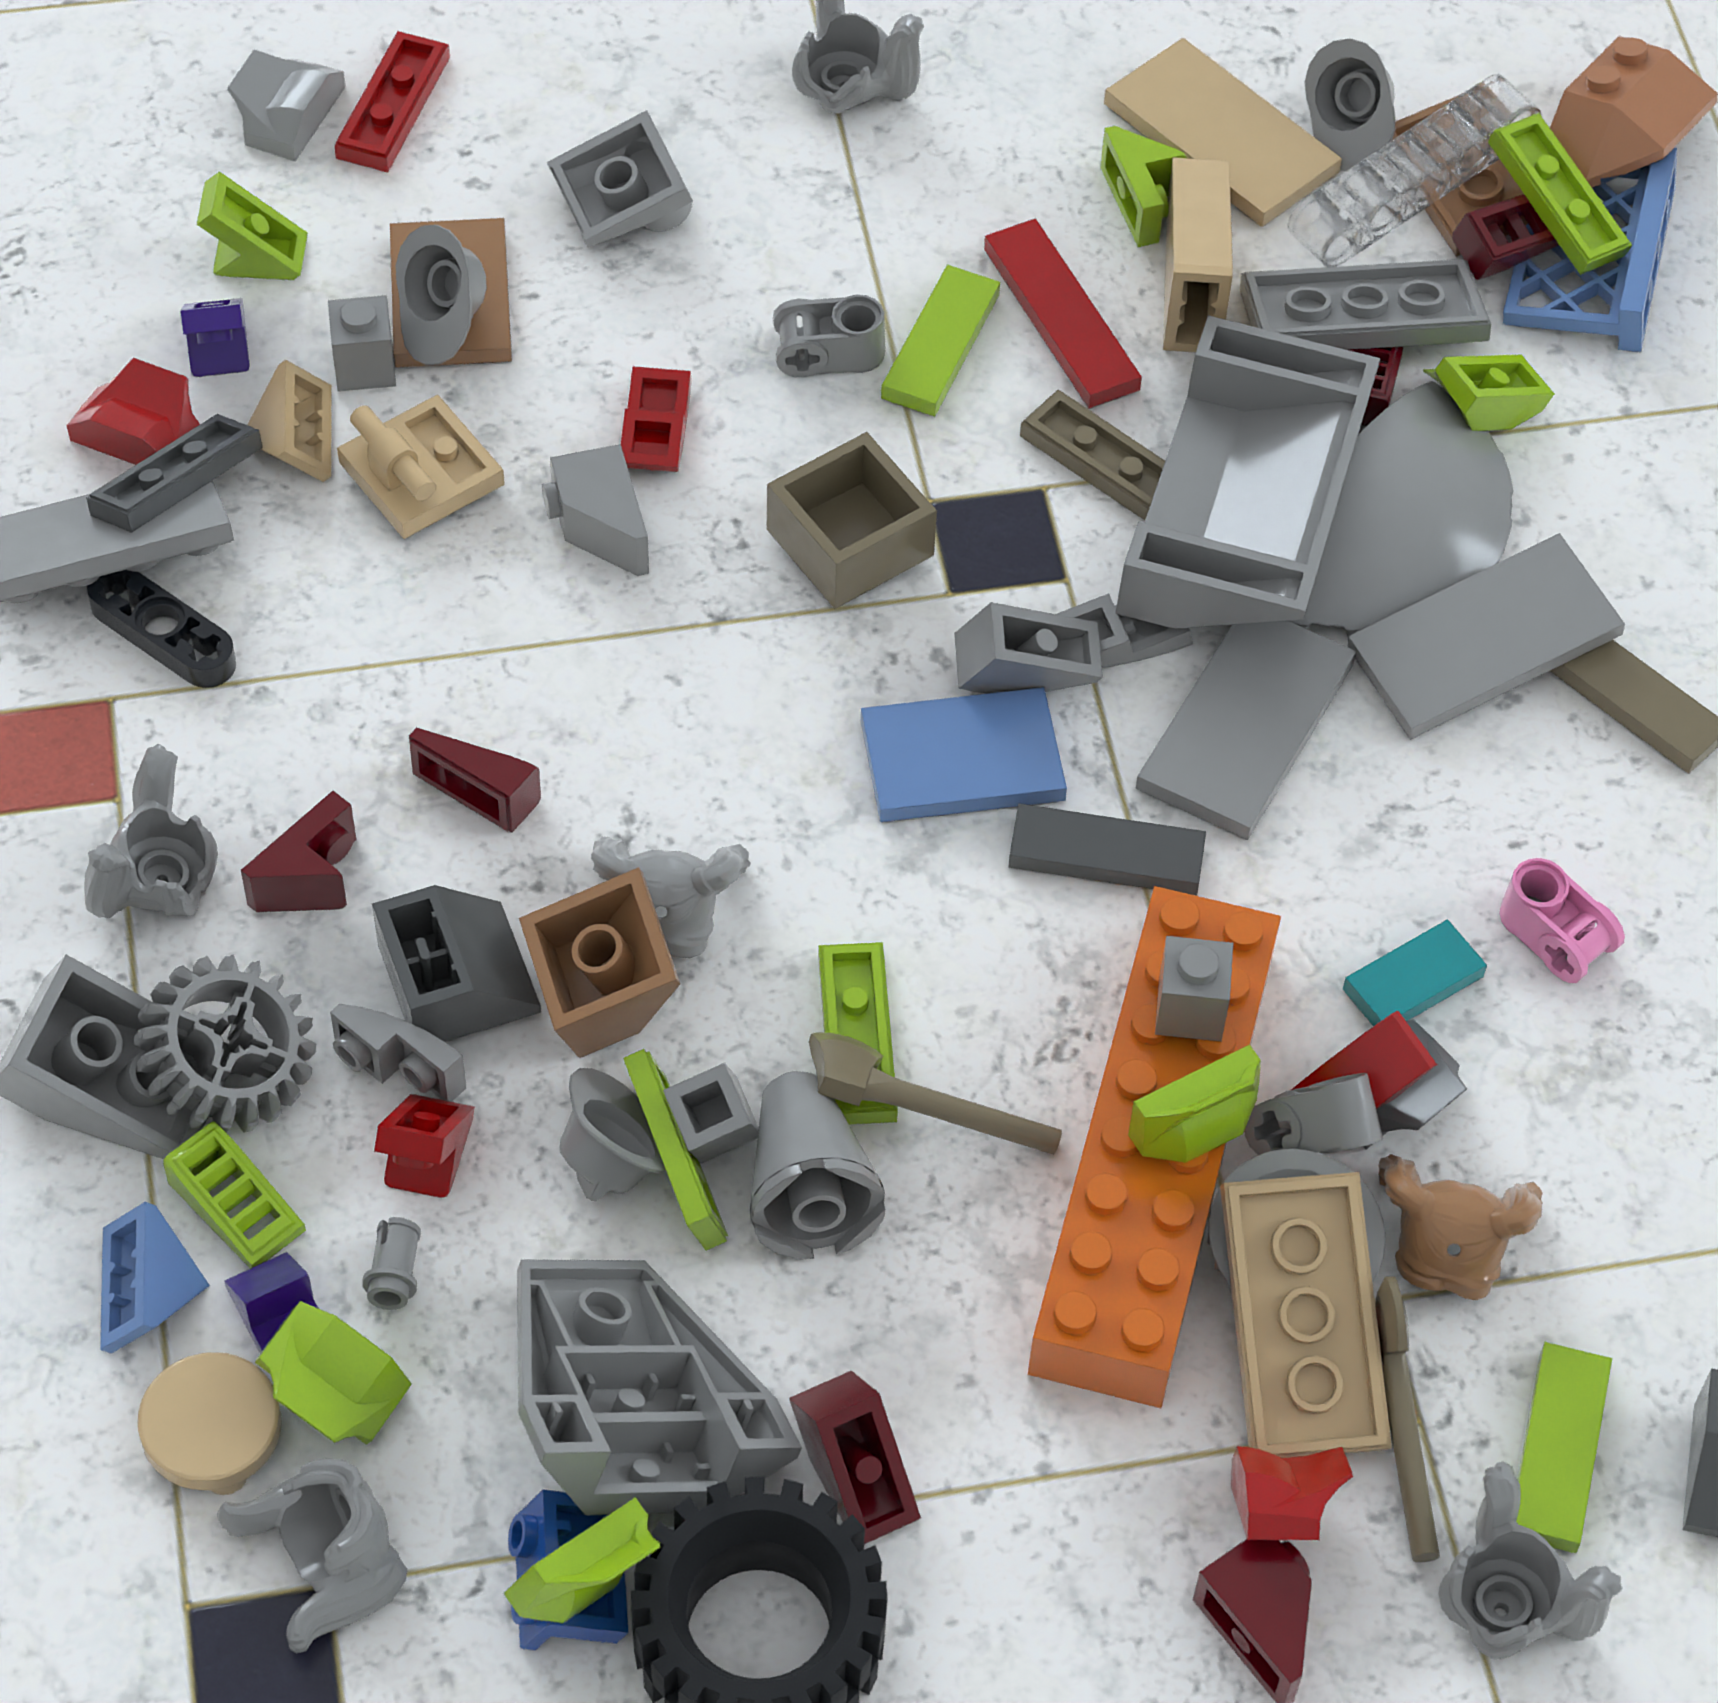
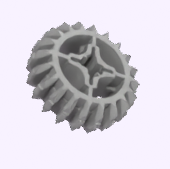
[134,954,317,1133]

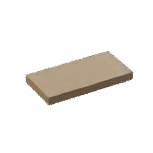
[1104,38,1342,227]
[1220,1172,1392,1458]

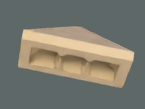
[247,360,331,482]

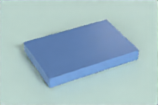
[860,687,1067,822]

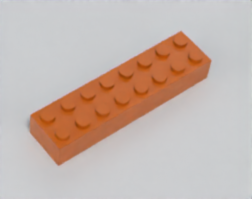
[1028,886,1281,1409]

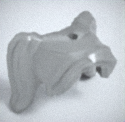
[792,0,924,113]
[84,744,218,918]
[591,837,751,958]
[217,1458,408,1653]
[1438,1462,1623,1659]

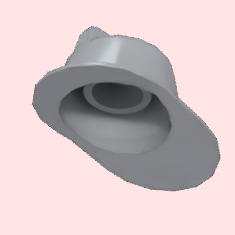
[1305,38,1395,172]
[396,225,487,365]
[559,1068,666,1201]

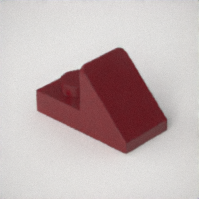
[241,791,357,912]

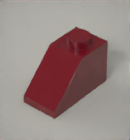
[789,1370,921,1544]
[1192,1539,1312,1703]

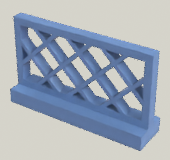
[1503,148,1677,352]

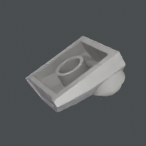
[547,110,693,247]

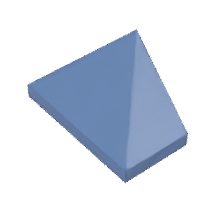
[100,1202,210,1354]

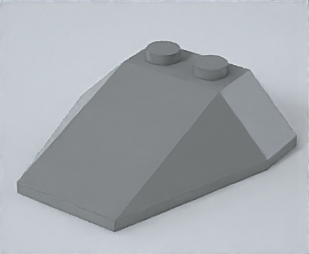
[517,1260,802,1515]

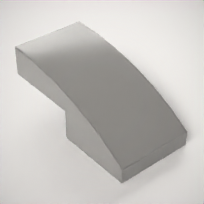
[1057,593,1193,667]

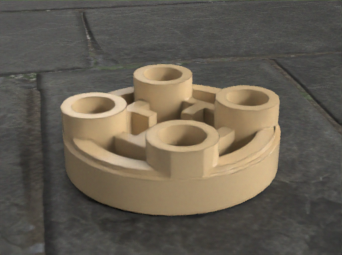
[138,1352,282,1495]

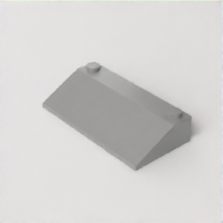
[1115,315,1380,629]

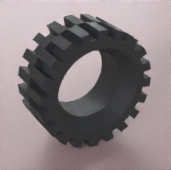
[631,1477,888,1703]

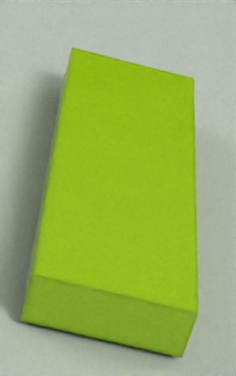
[1488,113,1632,275]
[881,264,1000,417]
[818,942,898,1125]
[623,1049,728,1251]
[1516,1342,1612,1554]

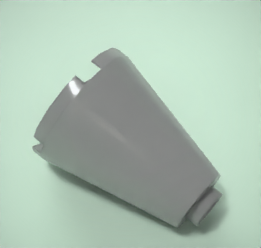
[750,1071,885,1259]

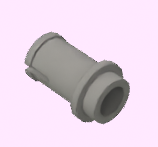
[362,1217,421,1310]

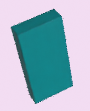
[1343,919,1487,1026]

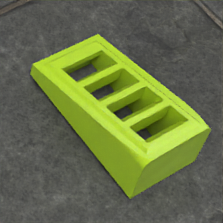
[163,1121,306,1269]

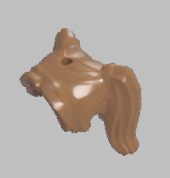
[1378,1154,1543,1300]

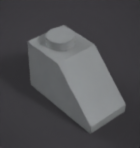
[542,444,649,576]
[954,602,1103,694]

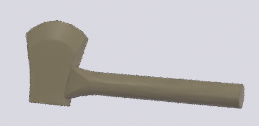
[808,1032,1062,1155]
[1375,1276,1440,1562]

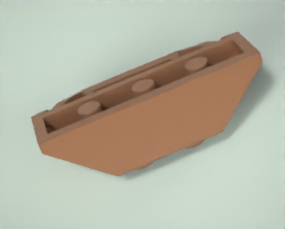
[1550,36,1718,188]

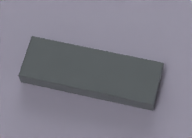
[86,414,263,532]
[1008,803,1206,896]

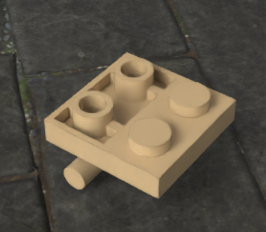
[337,394,505,539]

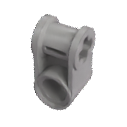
[773,295,885,377]
[1245,1073,1383,1155]

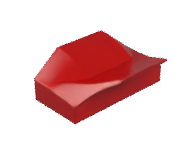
[67,358,200,465]
[1231,1446,1353,1540]

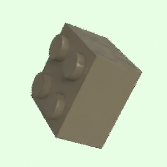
[766,432,937,609]

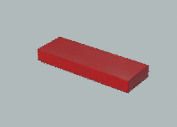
[334,31,450,172]

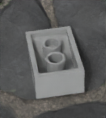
[0,954,230,1159]

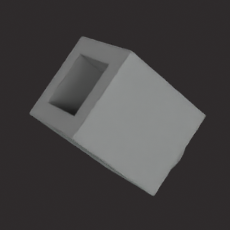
[328,295,396,391]
[1155,936,1233,1042]
[663,1063,759,1163]

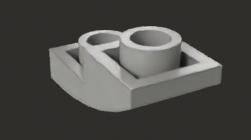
[330,1004,466,1102]

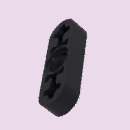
[87,569,236,688]

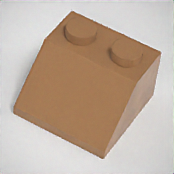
[519,867,680,1058]

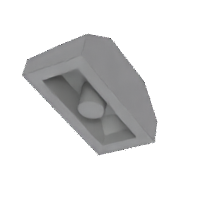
[227,49,345,161]

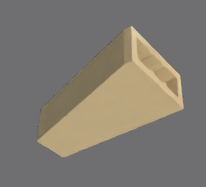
[1163,158,1233,352]

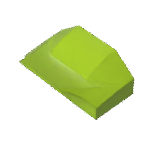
[1423,354,1554,431]
[1128,1045,1261,1163]
[255,1301,412,1445]
[503,1497,660,1623]

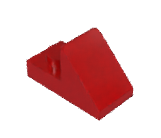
[374,1094,475,1198]

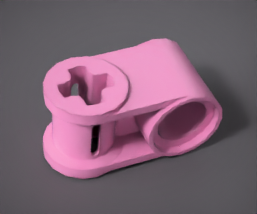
[1499,858,1625,983]

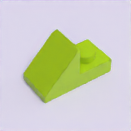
[1100,126,1187,247]
[196,171,308,280]

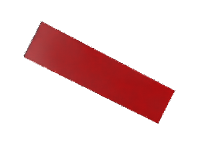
[984,218,1142,408]

